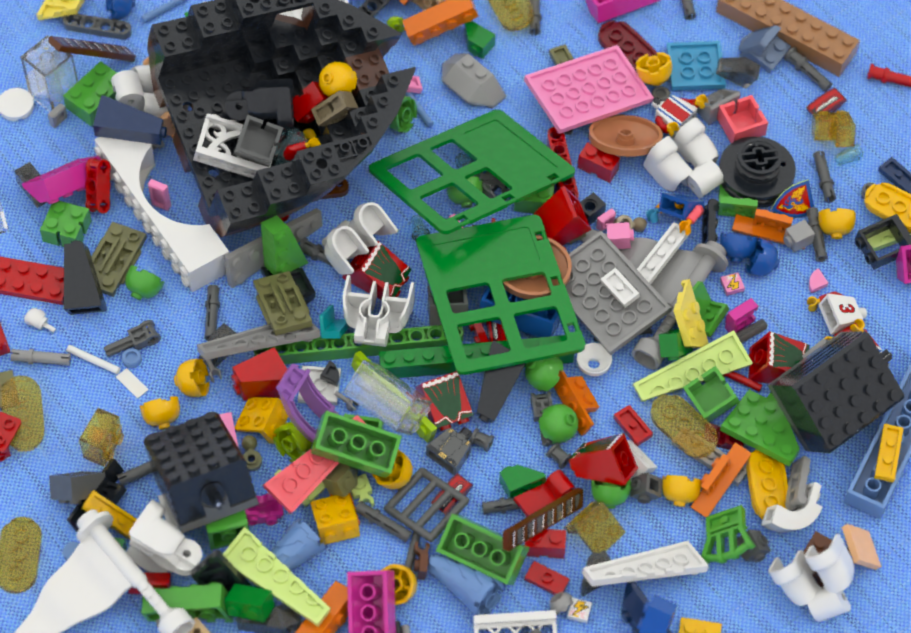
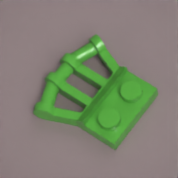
[701,505,756,564]

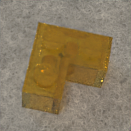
[811,110,856,147]

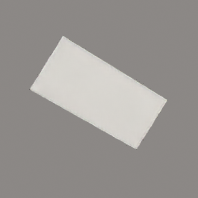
[116,368,149,398]

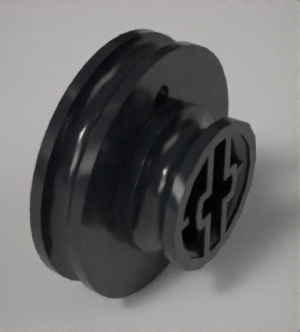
[719,137,796,207]

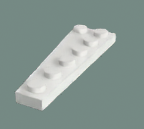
[582,541,709,587]

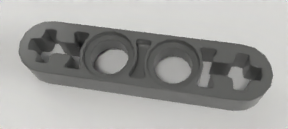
[63,14,132,40]

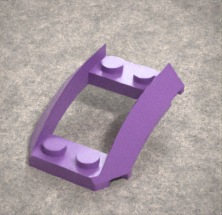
[276,363,344,444]

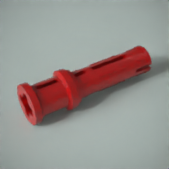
[867,63,911,87]

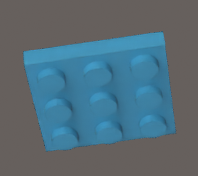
[666,41,726,91]

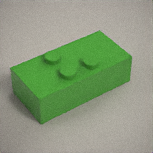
[310,411,402,478]
[436,514,530,585]

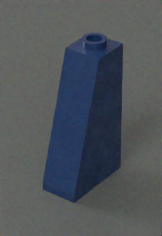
[93,95,167,145]

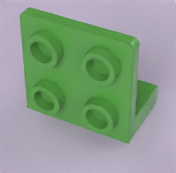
[718,184,758,218]

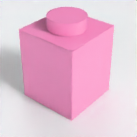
[607,222,634,249]

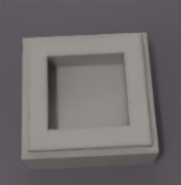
[48,103,67,128]

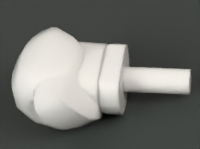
[24,308,56,333]

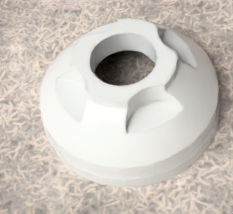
[577,343,612,376]

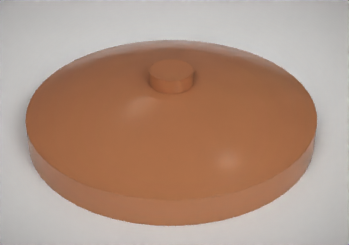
[589,115,663,157]
[503,235,572,299]

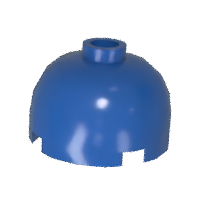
[106,0,136,20]
[720,233,758,262]
[745,238,780,277]

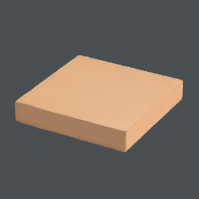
[842,524,881,570]

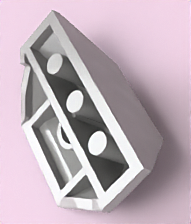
[442,53,506,108]

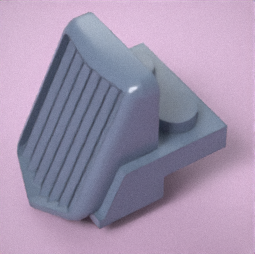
[739,25,791,73]

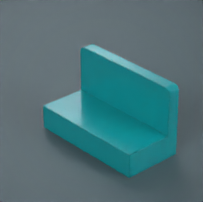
[319,305,350,338]

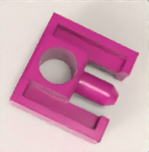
[725,298,758,333]

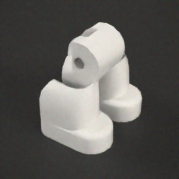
[111,65,189,118]
[643,117,724,199]
[322,202,398,275]
[343,275,415,347]
[126,499,202,576]
[768,534,854,622]

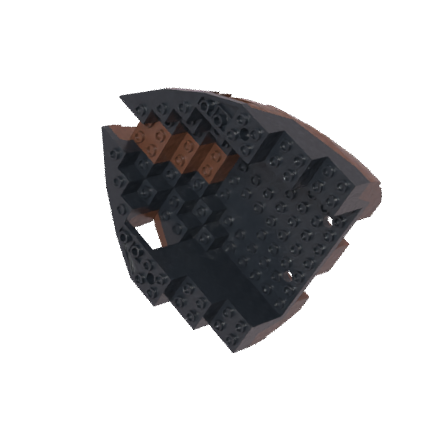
[147,0,416,238]

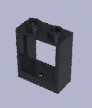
[855,214,911,270]

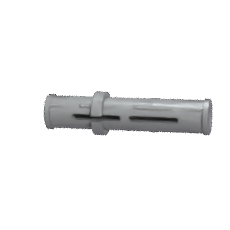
[11,349,71,366]

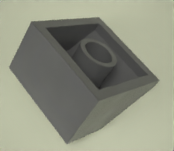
[49,471,105,504]

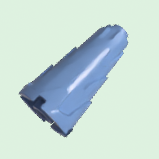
[252,518,326,588]
[428,554,503,615]

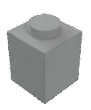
[783,220,815,253]

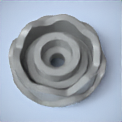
[549,592,573,615]

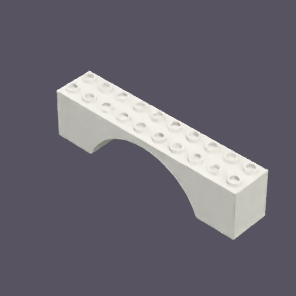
[94,137,229,293]

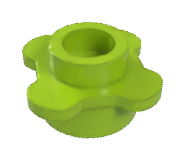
[387,16,405,33]

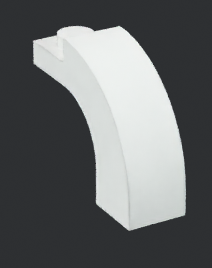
[761,482,822,532]

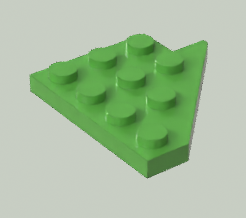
[720,389,800,466]

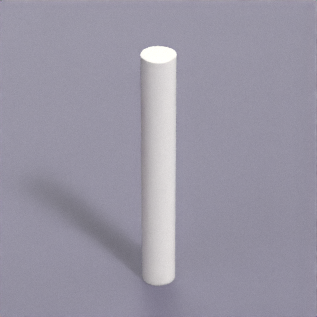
[66,345,121,374]

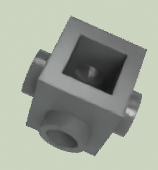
[630,473,663,504]
[737,529,771,563]

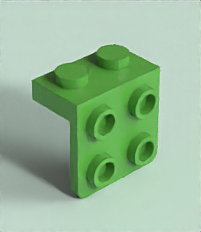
[692,281,729,337]

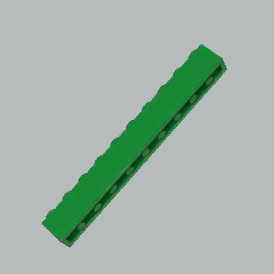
[379,335,574,379]

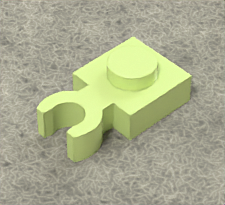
[351,473,374,507]

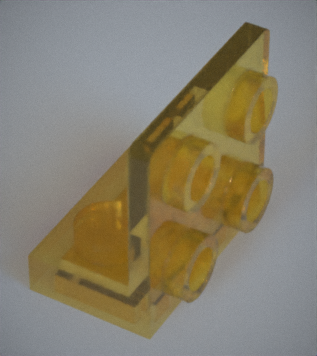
[564,501,625,557]

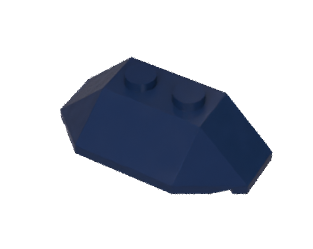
[620,581,672,633]

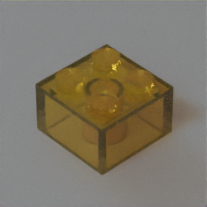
[79,408,124,467]

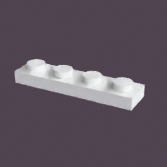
[637,222,690,284]

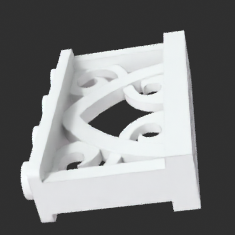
[193,114,273,179]

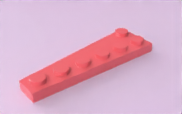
[262,415,366,514]

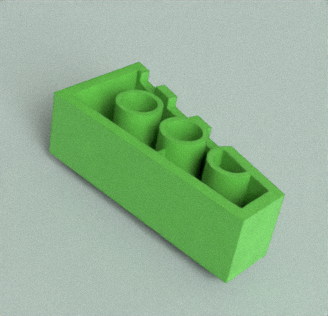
[141,582,233,623]

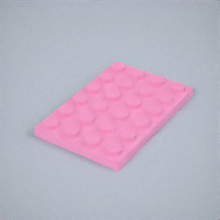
[524,45,654,134]

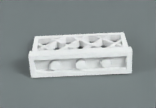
[473,610,557,633]

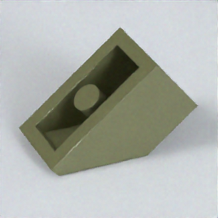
[323,463,358,497]

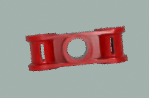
[85,158,111,214]

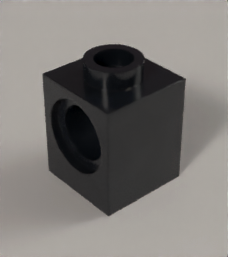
[580,192,606,225]

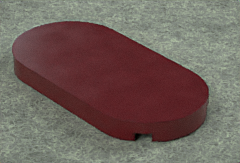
[598,20,657,72]

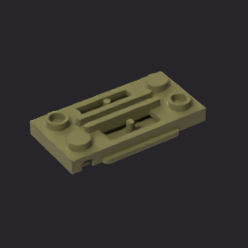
[91,221,147,297]
[253,271,313,336]

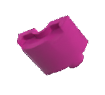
[245,493,284,526]

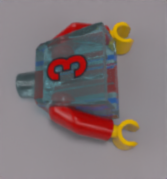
[273,128,321,166]

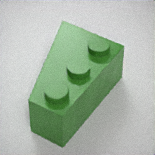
[261,215,308,275]

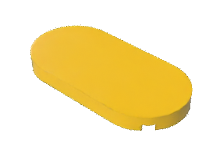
[864,183,911,233]
[746,450,788,519]

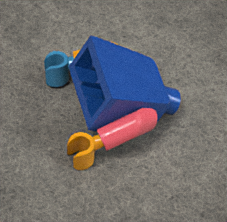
[646,193,705,235]

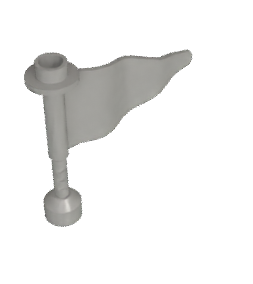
[579,229,728,370]

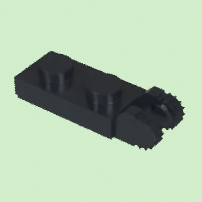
[702,199,719,244]

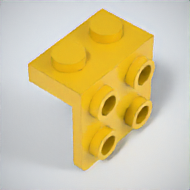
[235,397,288,444]
[311,494,360,545]

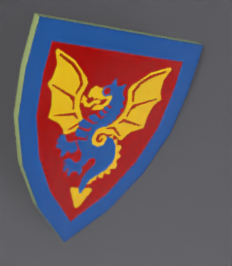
[771,179,814,218]

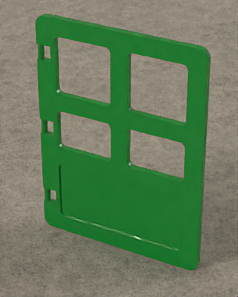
[369,110,575,234]
[416,215,585,375]

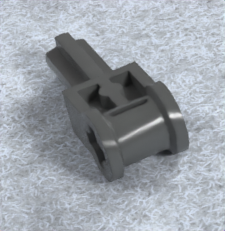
[104,320,161,357]
[530,391,553,447]

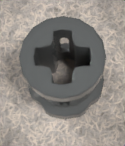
[469,428,494,452]
[546,443,572,469]

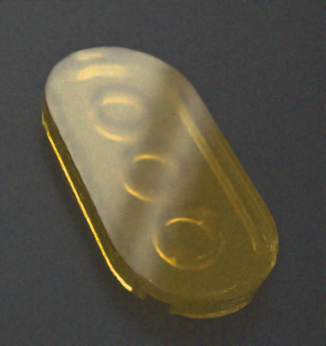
[488,0,534,31]
[1,376,44,451]
[650,394,718,458]
[0,517,42,594]

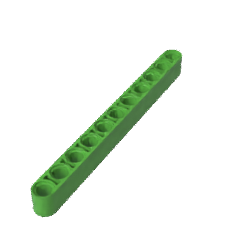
[253,325,464,364]

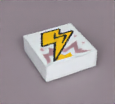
[567,598,592,623]

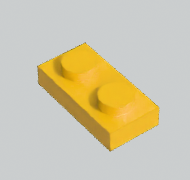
[679,617,722,633]

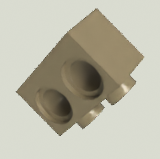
[311,91,358,127]

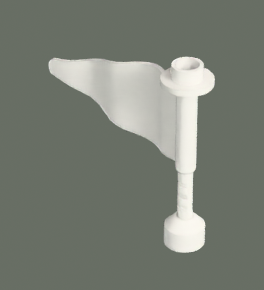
[15,509,195,633]

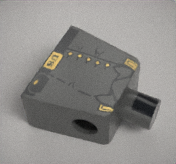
[426,427,472,476]

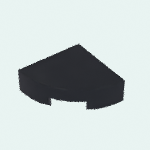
[320,361,340,387]

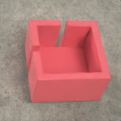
[717,95,768,143]

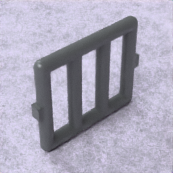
[384,468,469,542]

